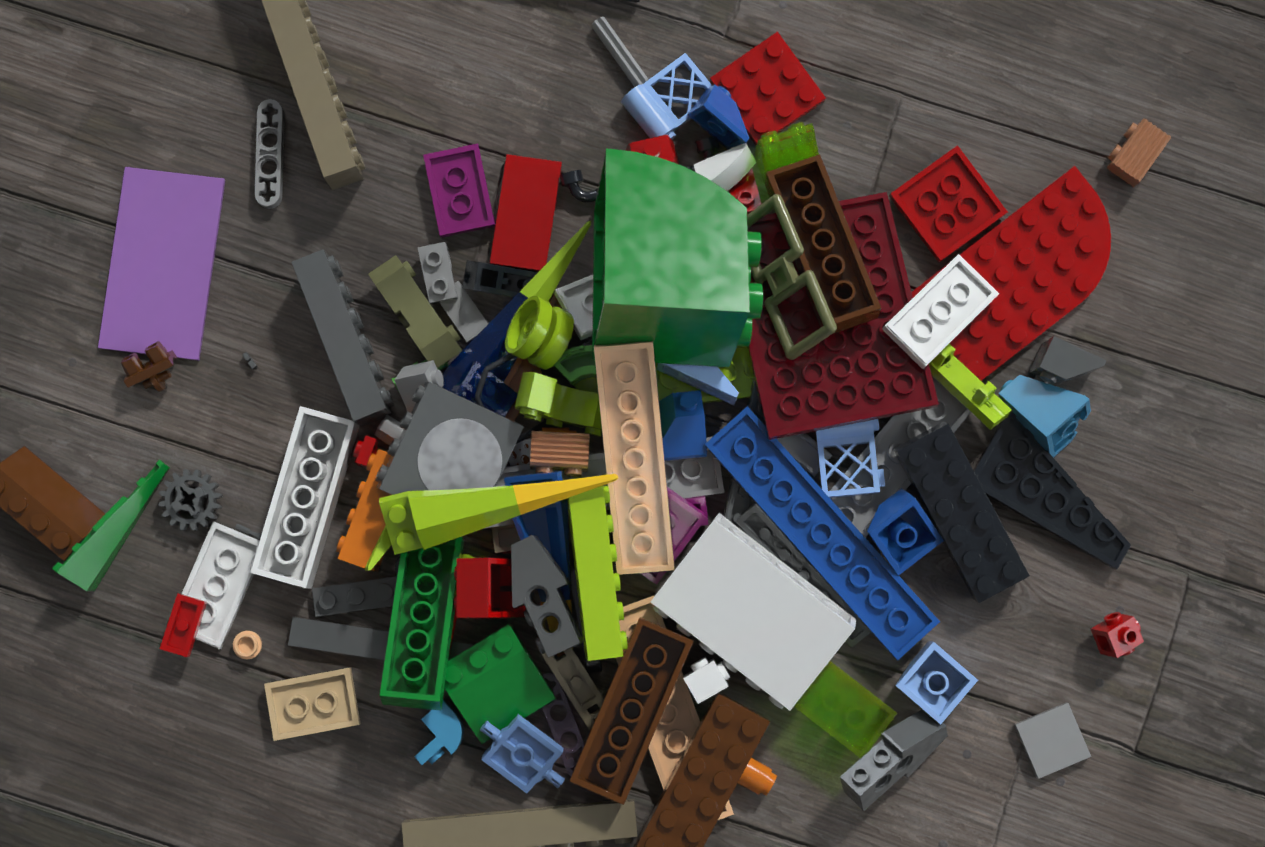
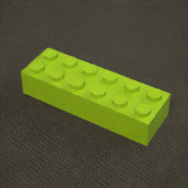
[567,486,628,661]

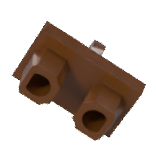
[121,341,177,392]

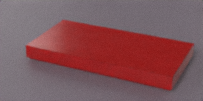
[490,154,562,272]

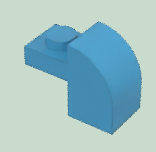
[414,699,464,765]

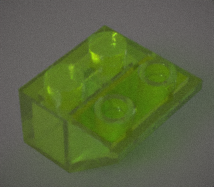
[754,122,819,185]

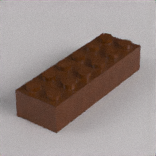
[765,154,881,334]
[570,617,693,805]
[634,692,770,847]

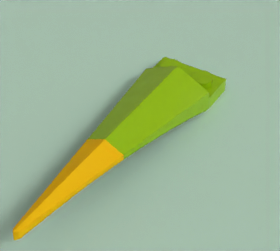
[379,474,618,555]

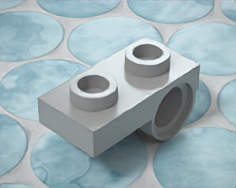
[418,242,458,304]

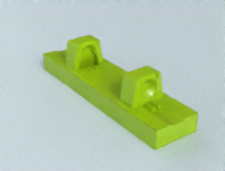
[929,344,1012,430]

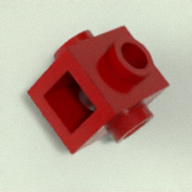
[1091,612,1144,658]

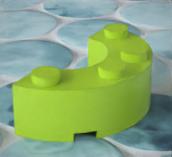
[515,372,602,436]

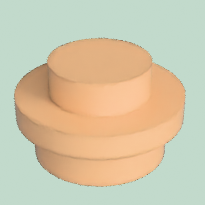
[233,631,262,660]

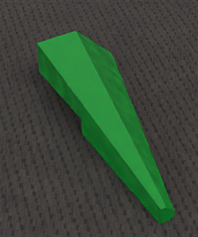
[52,460,170,592]

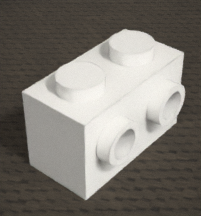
[683,657,730,704]

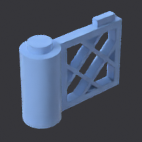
[621,53,712,140]
[816,419,885,498]

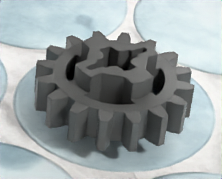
[158,469,223,531]

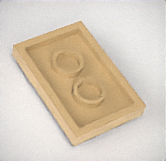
[264,667,361,741]

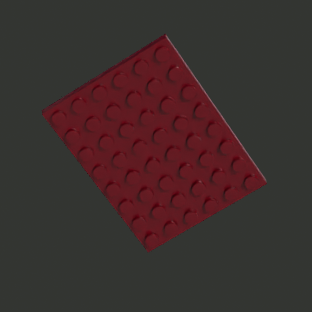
[747,192,939,440]

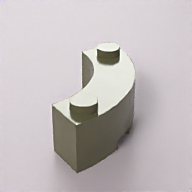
[368,255,462,368]

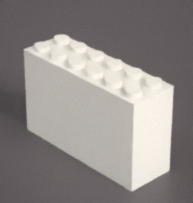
[651,513,856,711]

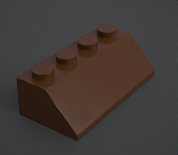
[0,446,106,561]

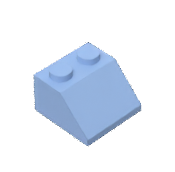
[895,641,978,725]

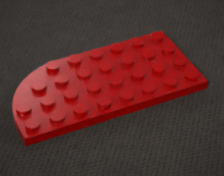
[911,166,1111,381]

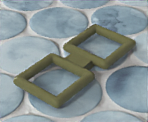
[747,194,837,360]

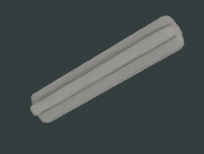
[592,17,648,87]

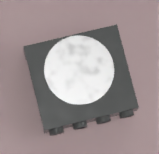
[375,382,524,495]

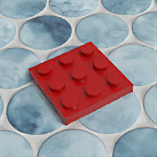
[709,31,826,147]
[889,145,1008,262]

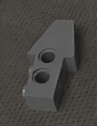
[511,535,584,657]
[840,709,948,811]

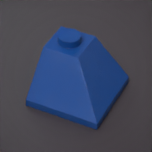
[687,84,749,150]
[659,390,707,461]

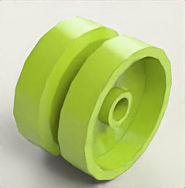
[505,296,574,370]

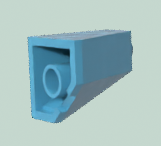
[999,375,1091,458]

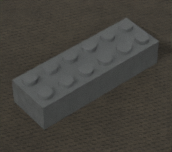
[291,249,395,427]

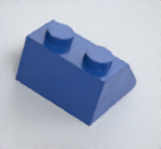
[867,488,944,576]

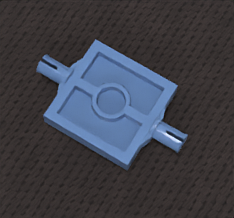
[480,714,565,793]

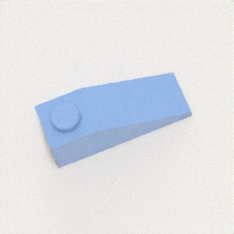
[657,363,739,405]

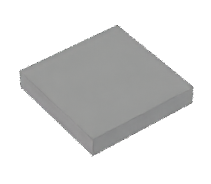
[1014,702,1091,779]

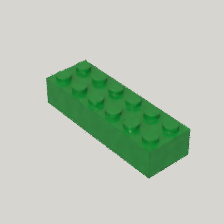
[380,536,464,711]

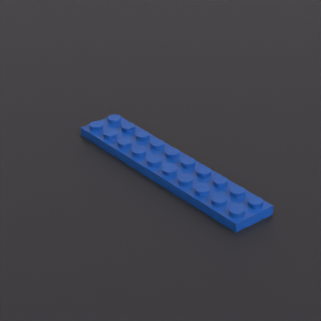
[705,406,940,660]

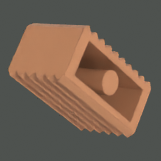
[1107,118,1171,187]
[530,431,590,476]

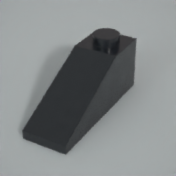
[462,260,553,302]

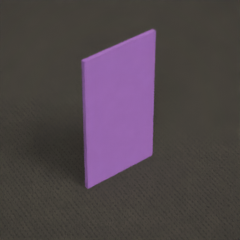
[98,167,225,360]

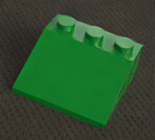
[445,624,556,744]

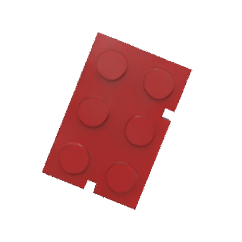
[454,558,527,618]

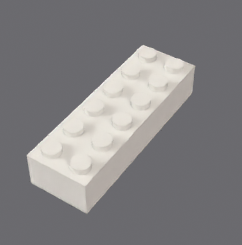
[250,406,359,589]

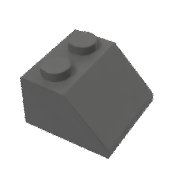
[1028,336,1106,386]

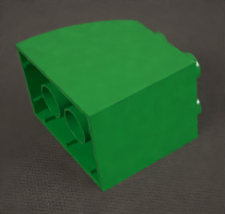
[592,148,763,367]

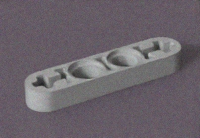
[255,99,285,209]

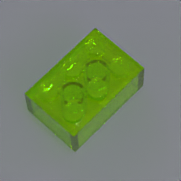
[793,661,897,759]

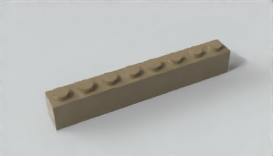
[402,799,638,847]

